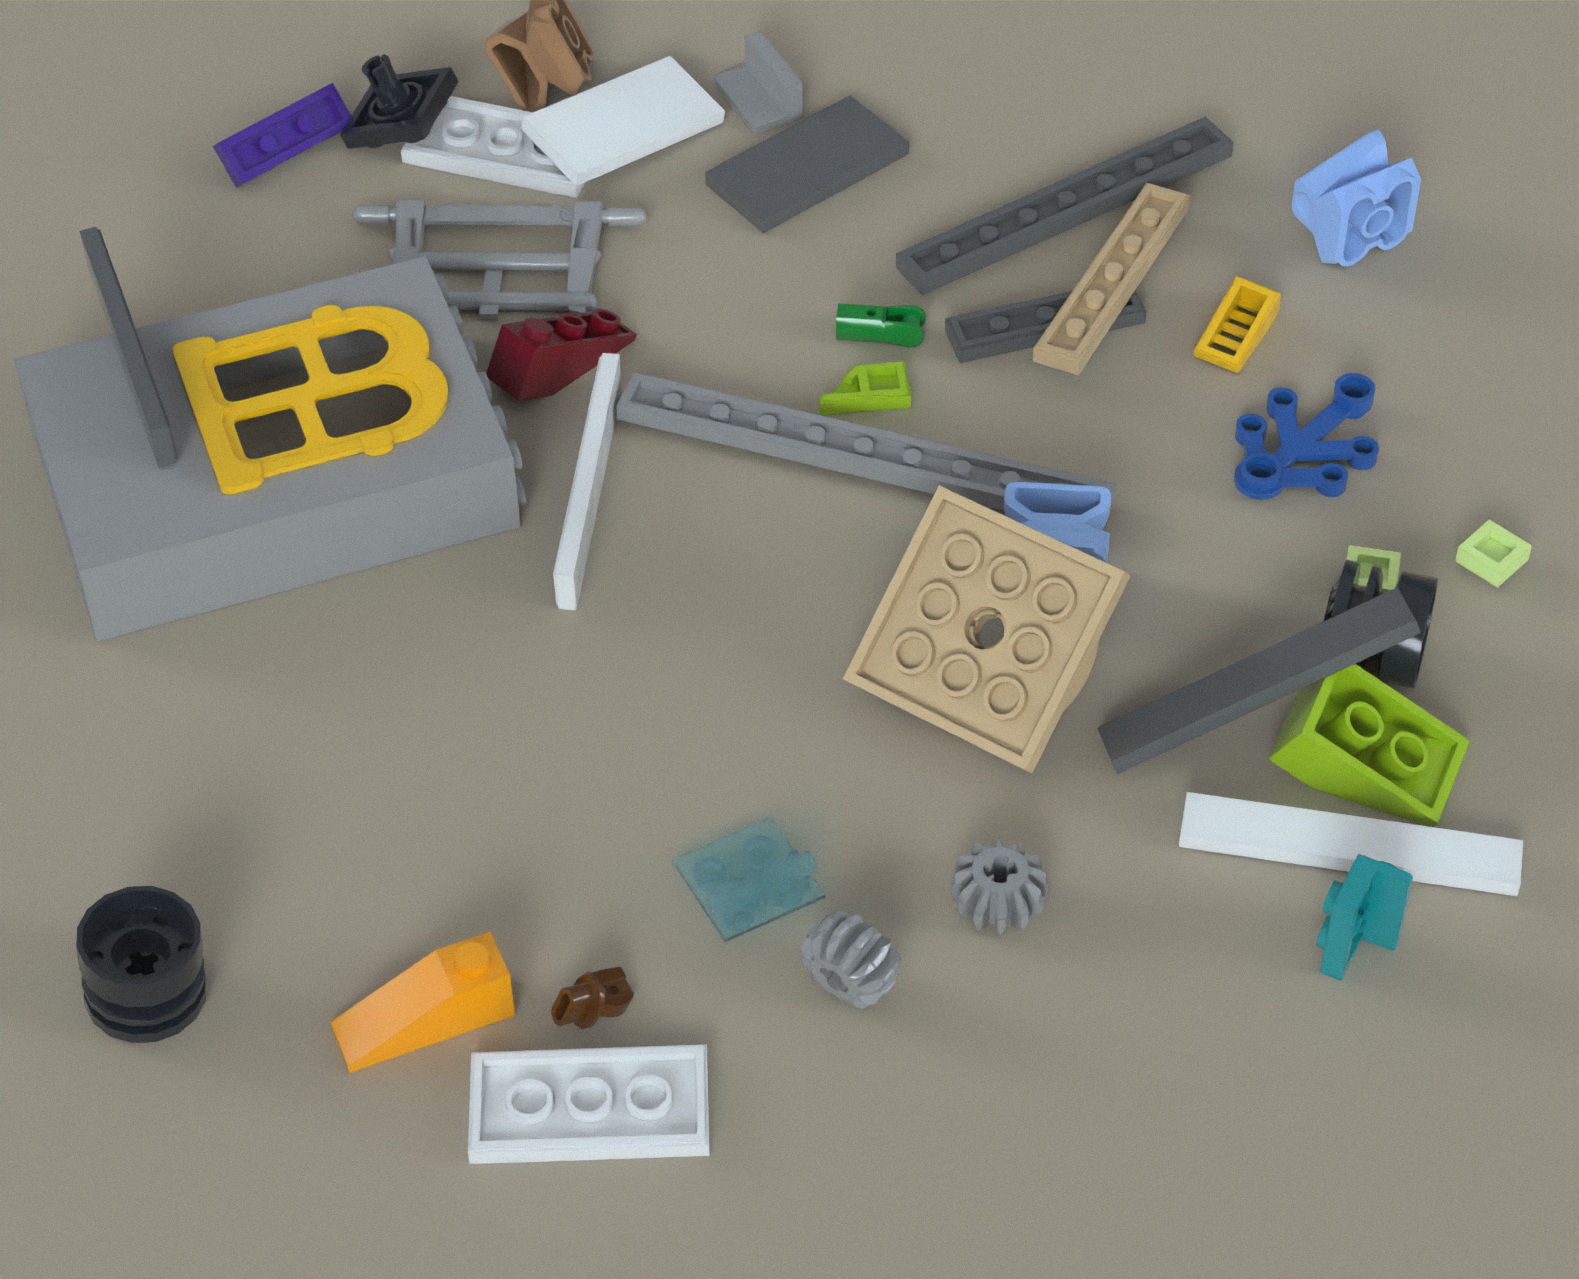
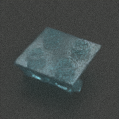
[672,816,825,942]

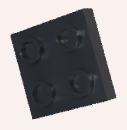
[340,54,459,149]

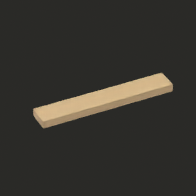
[1033,183,1190,376]

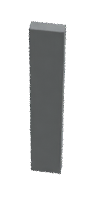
[79,226,178,468]
[1097,587,1421,774]

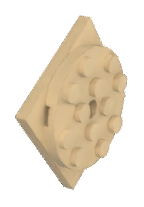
[843,485,1130,773]

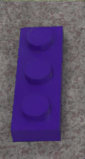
[213,83,351,188]

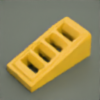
[1193,276,1281,374]

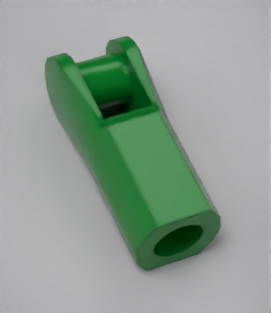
[836,303,926,348]

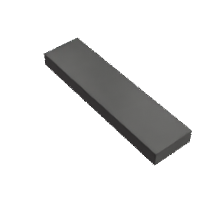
[945,291,1146,363]

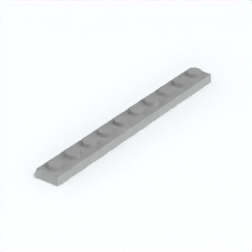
[616,372,1116,511]

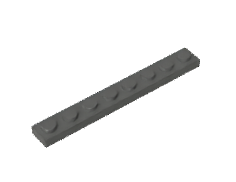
[896,117,1234,295]

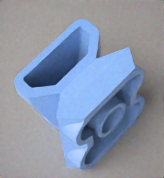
[1292,129,1421,267]
[1004,482,1111,563]

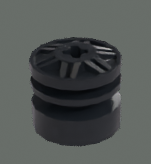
[1324,560,1438,689]
[76,886,206,1043]

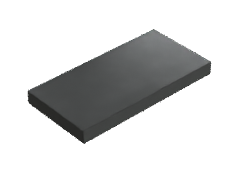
[705,95,909,233]

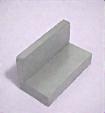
[714,31,803,134]

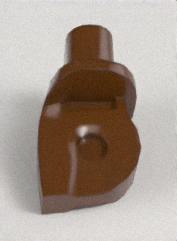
[551,967,634,1029]

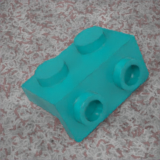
[1316,853,1413,981]

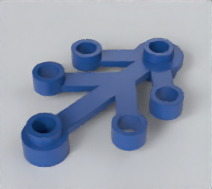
[1234,373,1379,500]

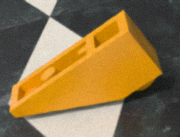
[330,931,515,1073]

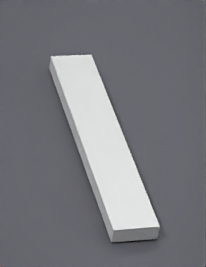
[553,353,622,610]
[1179,792,1524,896]

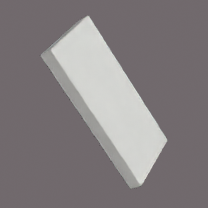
[521,56,725,186]
[401,96,585,198]
[468,1044,710,1164]

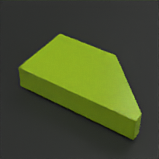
[819,361,911,416]

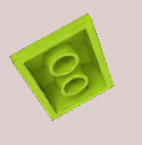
[1268,664,1470,827]

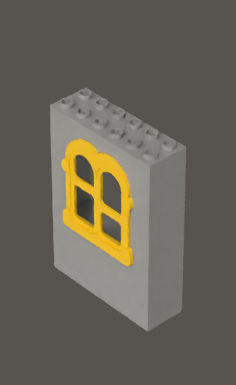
[14,256,526,642]

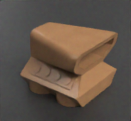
[485,0,594,112]

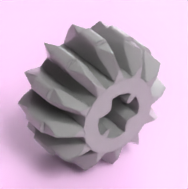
[951,837,1048,937]
[800,910,901,1009]

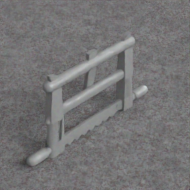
[352,199,647,319]

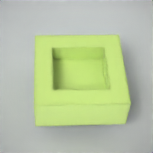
[1455,519,1532,588]
[1346,545,1401,592]

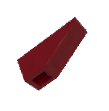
[486,309,637,401]

